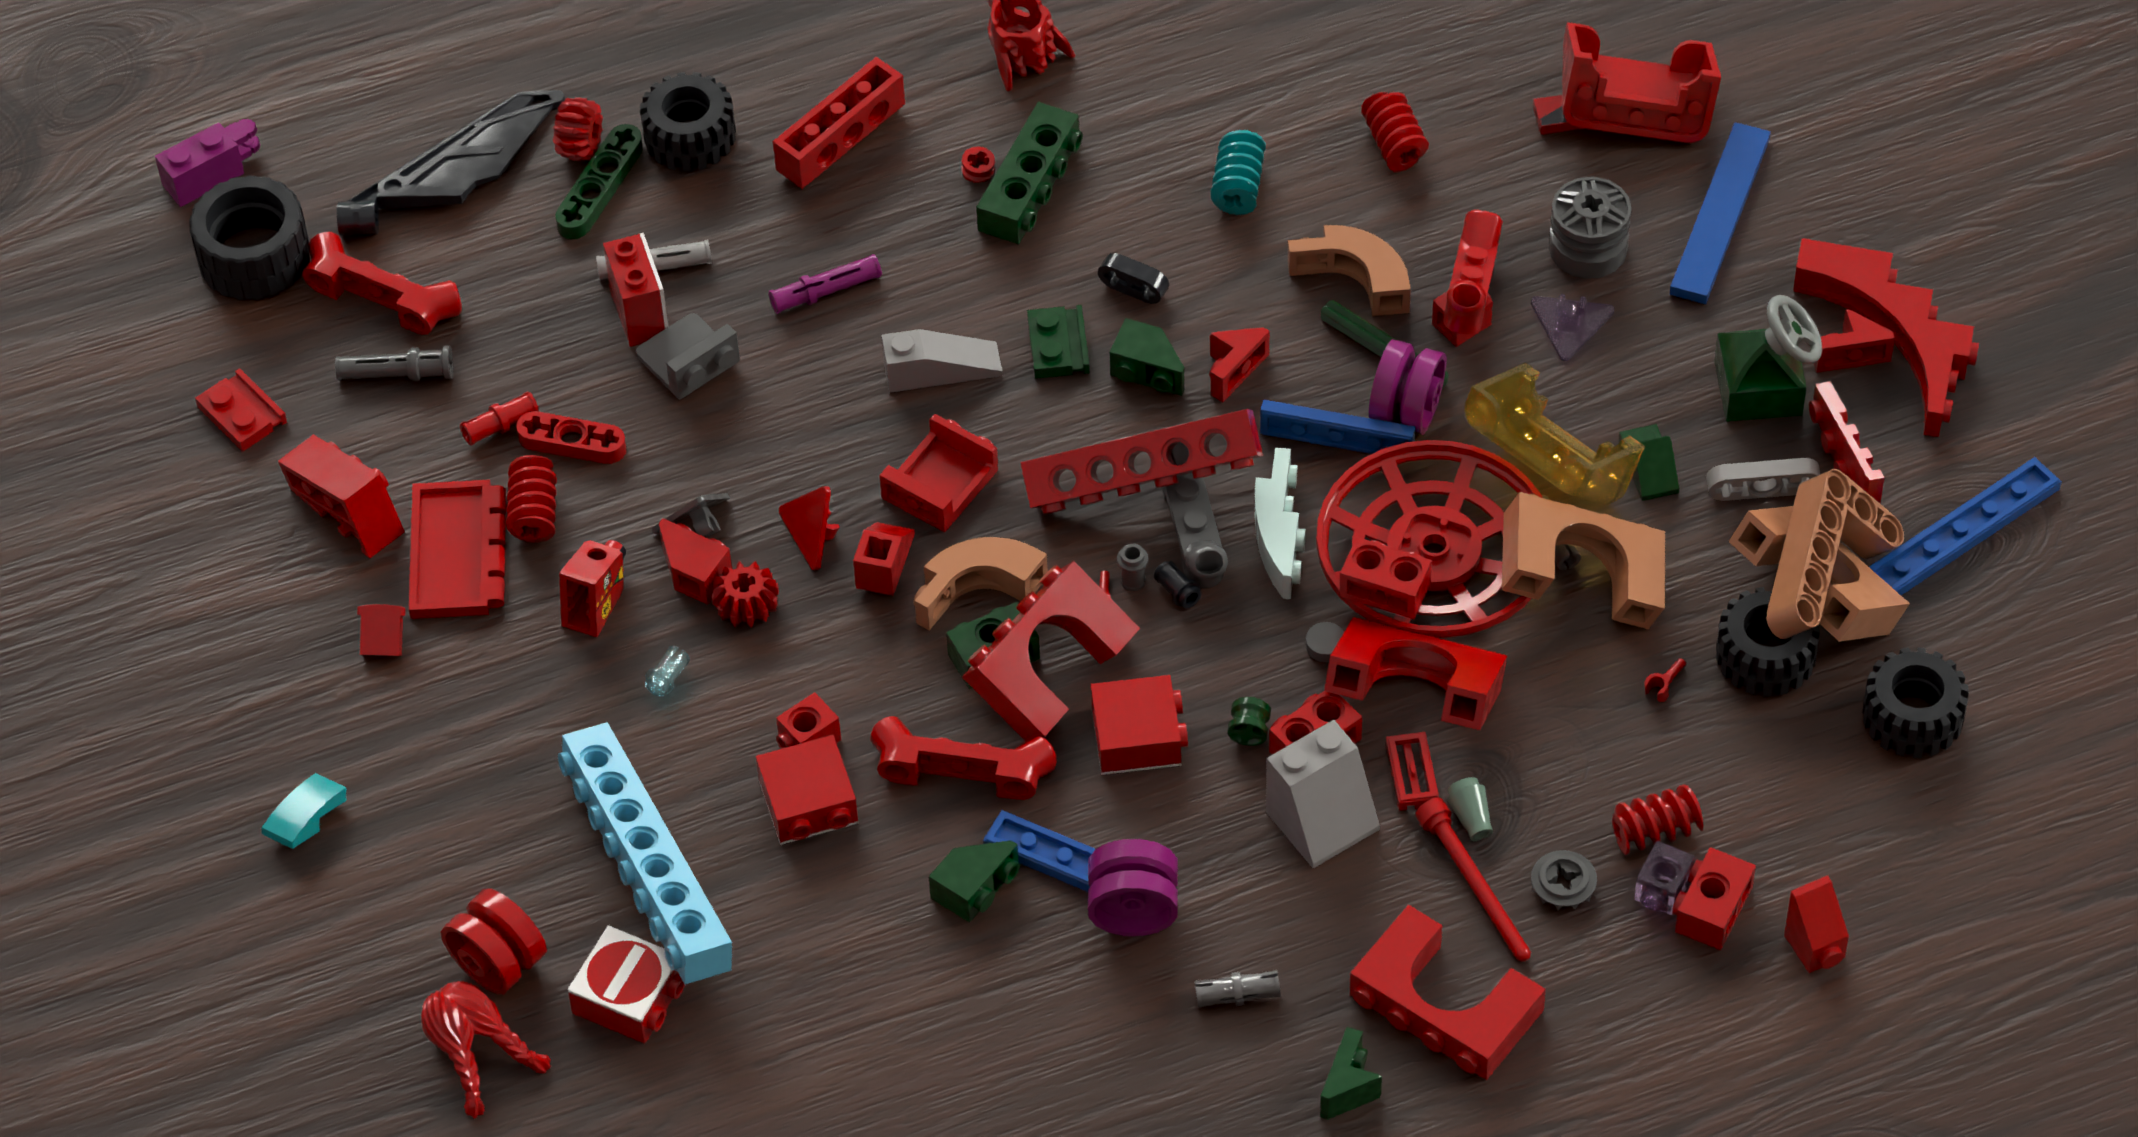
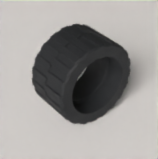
[189,176,310,300]

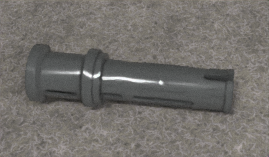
[335,345,454,381]

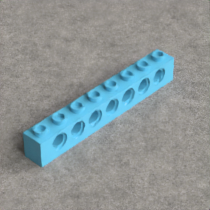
[558,722,732,984]

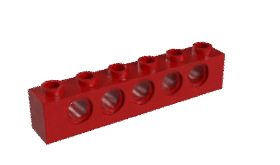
[1020,409,1263,514]

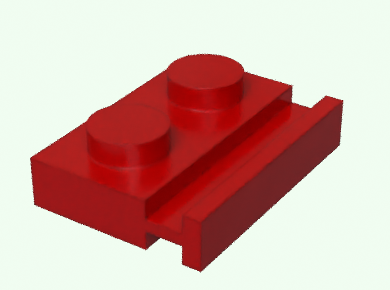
[195,368,287,452]

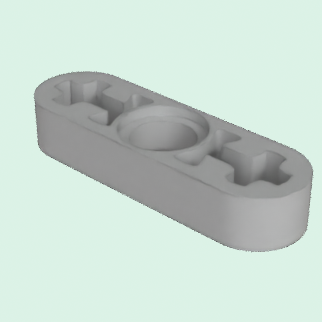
[1706,458,1820,501]

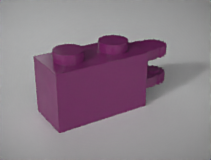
[155,118,260,207]

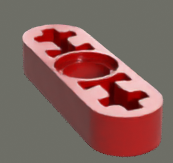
[516,411,627,464]

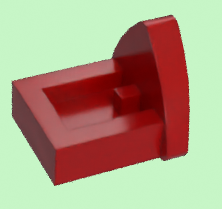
[357,604,406,656]

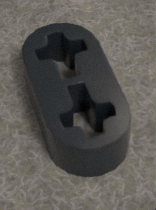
[1097,253,1170,304]

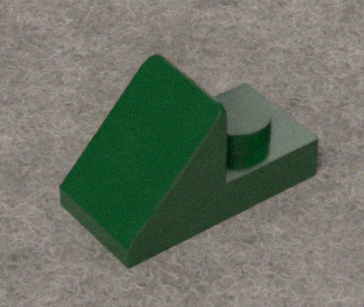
[1619,424,1680,501]
[1320,1027,1382,1120]

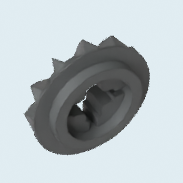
[1531,850,1597,911]

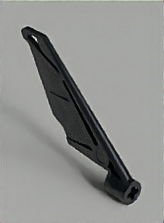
[337,90,565,236]

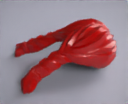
[421,981,551,1119]

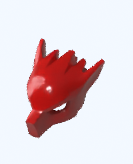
[987,0,1075,91]

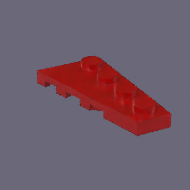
[1809,381,1884,503]

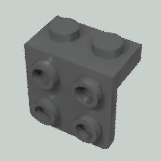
[636,313,740,400]

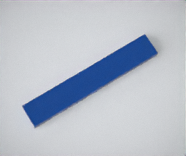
[1670,122,1771,304]
[1869,457,2062,595]

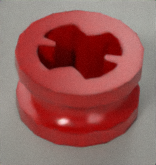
[961,147,995,183]

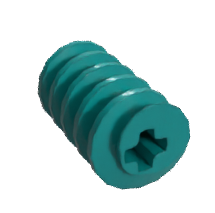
[1210,130,1266,215]

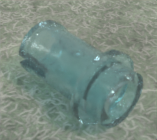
[645,646,690,697]

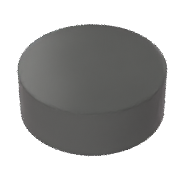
[1306,622,1344,662]

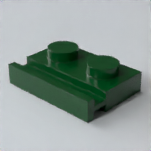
[1027,305,1090,379]

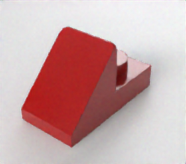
[1813,309,1895,373]
[1209,327,1270,402]

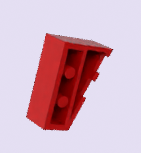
[278,434,405,559]

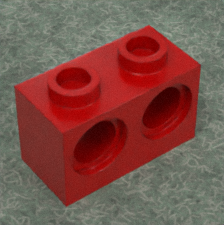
[1339,537,1432,619]
[1269,691,1362,755]

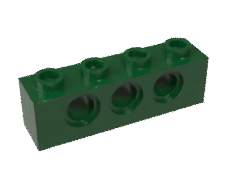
[976,102,1083,245]

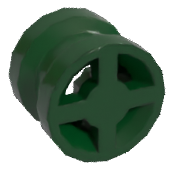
[1227,697,1271,746]

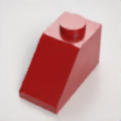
[1784,875,1849,973]

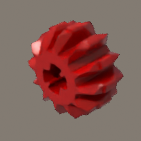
[553,97,603,161]
[712,560,779,628]

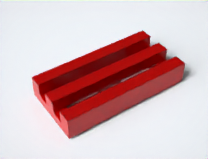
[1385,732,1439,811]

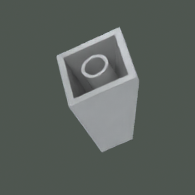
[1266,720,1380,868]

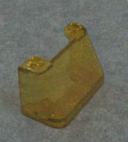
[1464,363,1645,505]

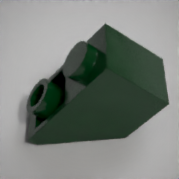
[1109,318,1185,396]
[929,840,1020,923]

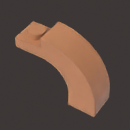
[1288,225,1411,316]
[913,537,1048,631]

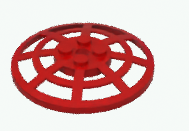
[1316,440,1543,638]

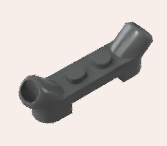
[1161,443,1228,588]

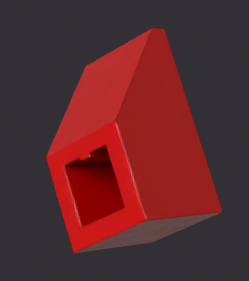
[659,518,732,605]
[853,522,915,596]

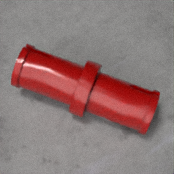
[460,391,539,446]

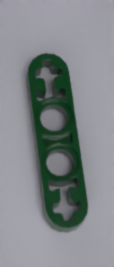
[555,124,643,240]

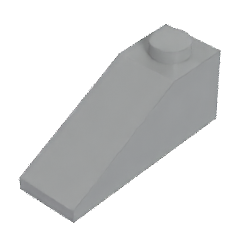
[881,329,1003,393]

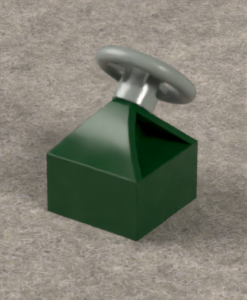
[1714,295,1822,422]

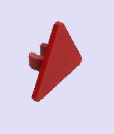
[779,486,840,570]

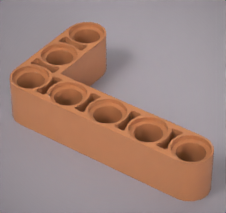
[1766,469,1904,639]

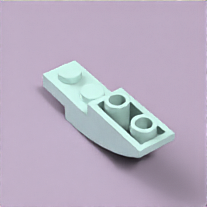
[1255,448,1306,599]

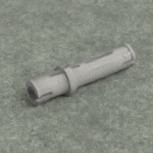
[596,240,712,280]

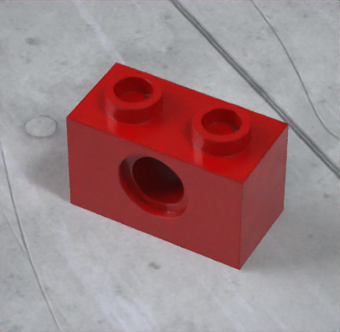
[1672,847,1756,950]

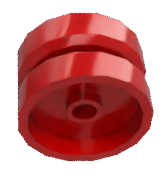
[441,889,547,995]

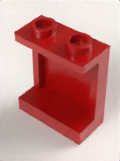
[879,414,998,533]

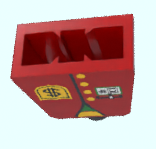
[559,540,626,637]

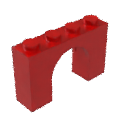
[962,561,1140,742]
[1324,617,1508,730]
[1350,905,1546,1080]

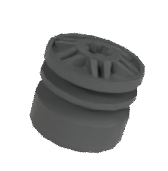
[1549,177,1632,279]

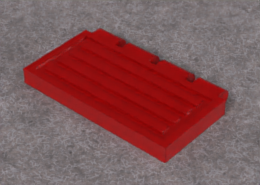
[409,480,506,619]

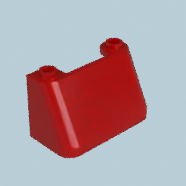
[1562,22,1721,143]

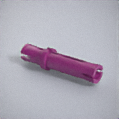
[768,254,882,314]

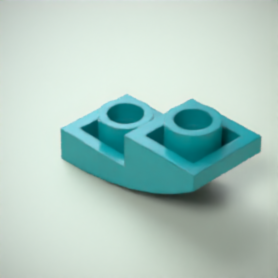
[262,773,346,849]

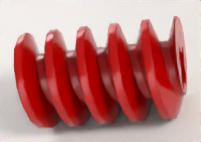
[1361,92,1429,173]
[506,455,557,542]
[1612,784,1703,856]

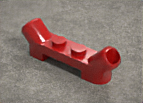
[1443,210,1503,334]
[303,232,462,335]
[870,716,1057,800]

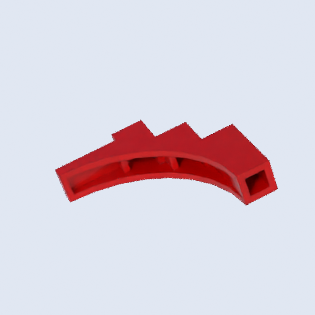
[1793,238,1979,437]

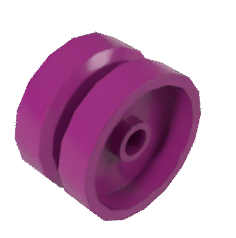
[1368,339,1446,435]
[1088,839,1178,936]

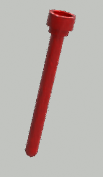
[1415,798,1531,962]

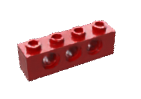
[773,57,905,189]

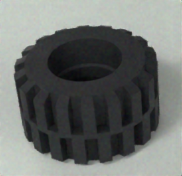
[640,72,736,171]
[1716,587,1820,696]
[1862,648,1969,758]

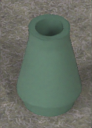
[1447,777,1493,841]

